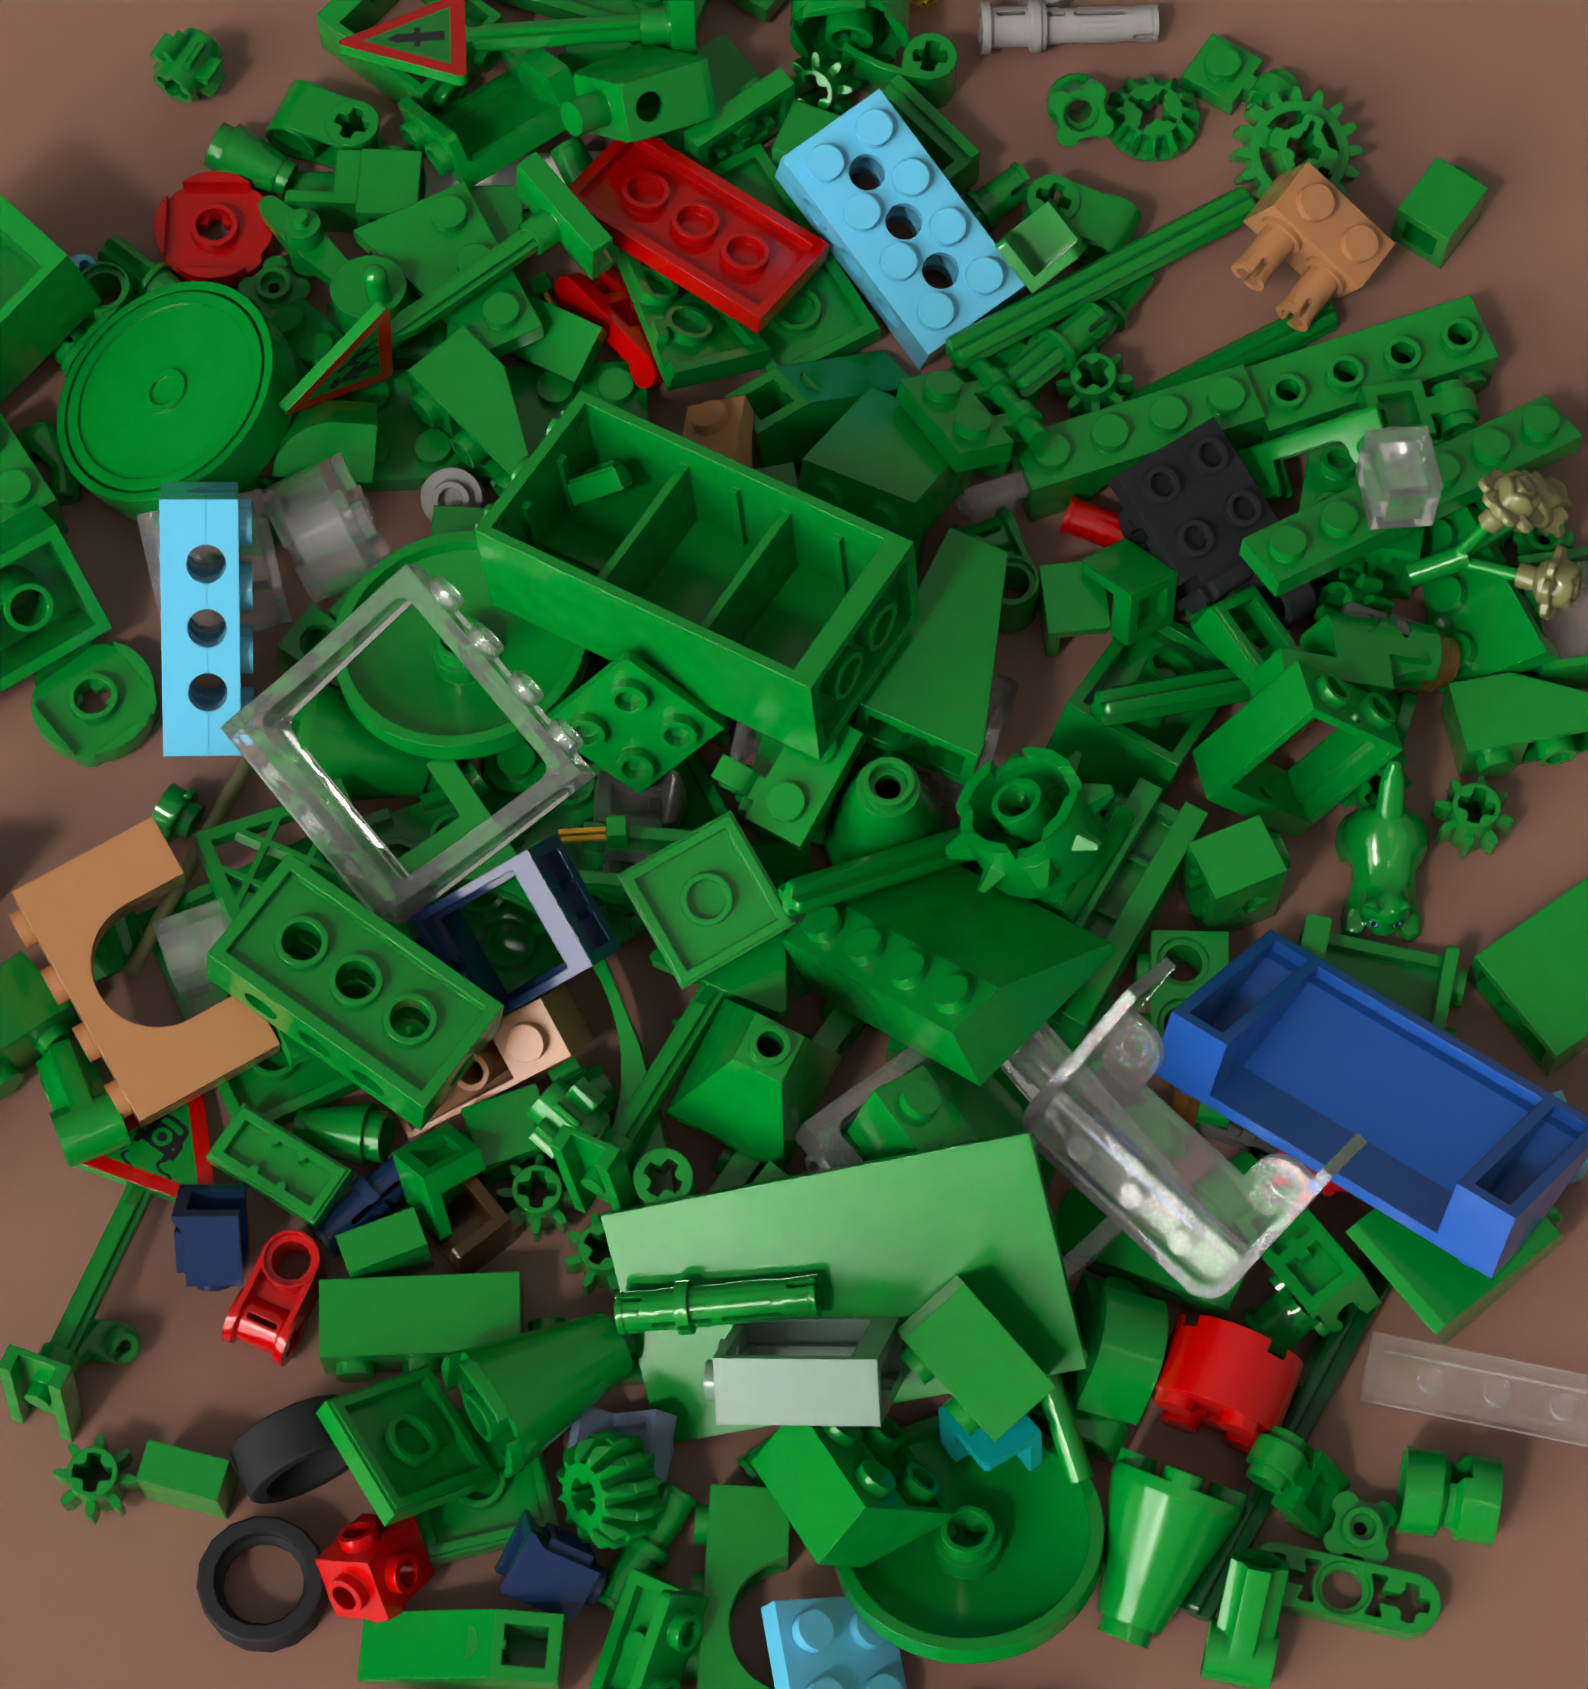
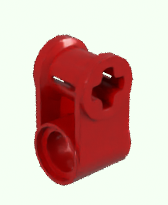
[221,1230,328,1366]

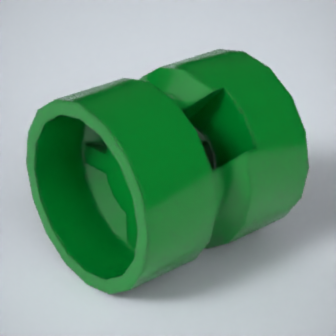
[1395,1444,1504,1546]

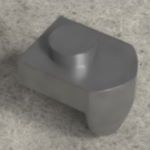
[593,769,687,829]

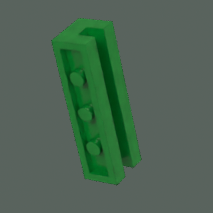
[1042,777,1209,1047]

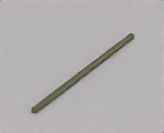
[123,695,285,978]

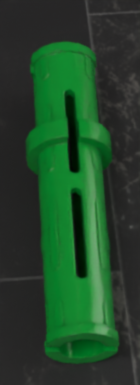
[614,1274,823,1335]

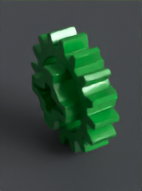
[1229,86,1363,203]

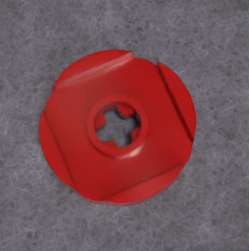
[153,171,277,287]

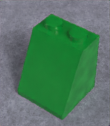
[1345,1206,1564,1346]

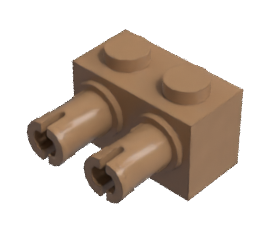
[1231,161,1395,332]

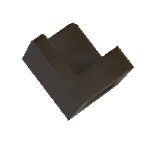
[422,1176,516,1274]

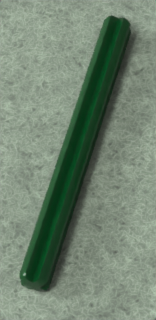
[1180,1266,1389,1622]

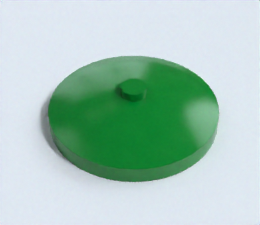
[332,530,590,760]
[835,1416,1105,1664]

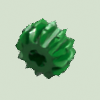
[556,1430,665,1549]

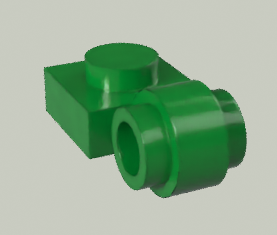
[1180,33,1301,128]
[1356,378,1480,449]
[1246,1425,1351,1541]

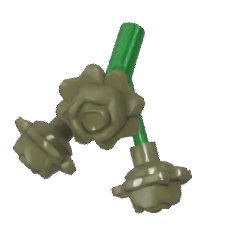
[1406,468,1582,621]

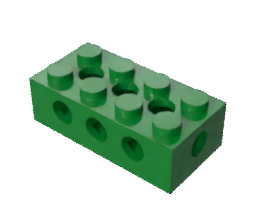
[207,852,504,1131]

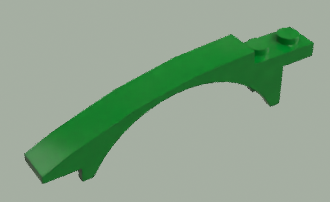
[396,759,679,1197]

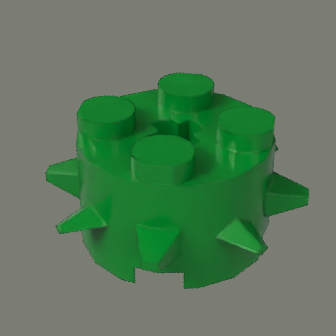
[945,746,1115,903]

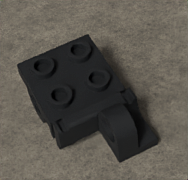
[1108,417,1320,630]

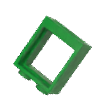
[316,0,503,115]
[1192,660,1403,838]

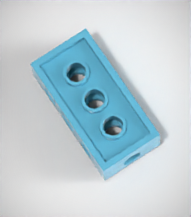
[775,88,1026,371]
[159,482,254,756]

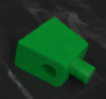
[561,42,717,143]

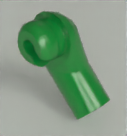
[17,421,81,505]
[73,1319,142,1375]

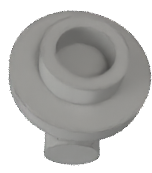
[420,466,484,522]

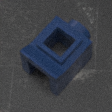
[171,1184,250,1291]
[495,1509,607,1624]

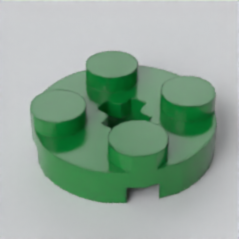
[31,640,160,767]

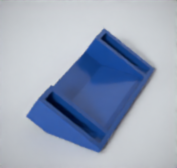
[1151,929,1588,1279]

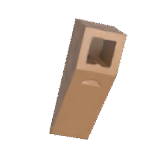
[395,982,594,1139]

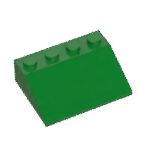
[782,865,1116,1086]

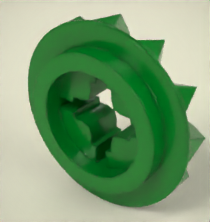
[1105,71,1200,162]

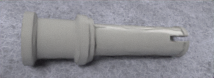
[977,0,1159,55]

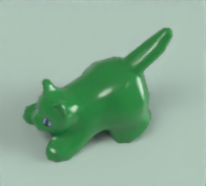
[1334,759,1429,942]

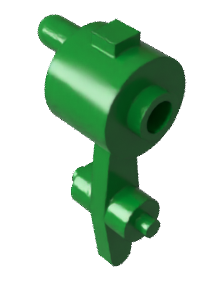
[258,195,411,350]

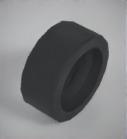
[230,1394,349,1504]
[196,1516,329,1653]

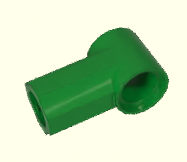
[36,1039,132,1168]
[1200,1547,1289,1689]

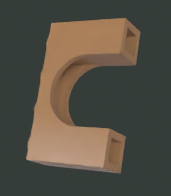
[8,816,280,1128]

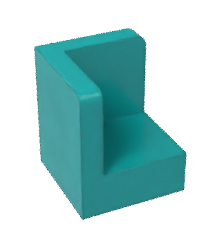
[938,1406,1042,1471]

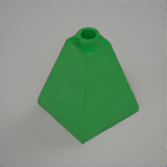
[665,998,842,1172]

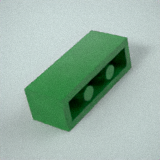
[319,1271,524,1383]

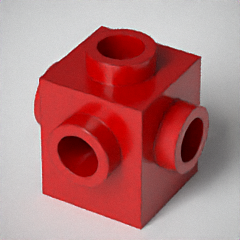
[315,1513,435,1622]

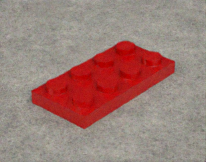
[568,137,830,334]

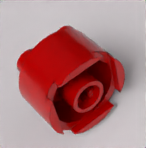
[1151,1314,1304,1455]

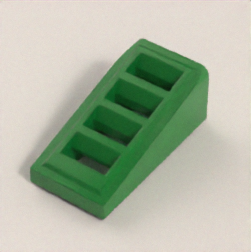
[1192,585,1298,688]

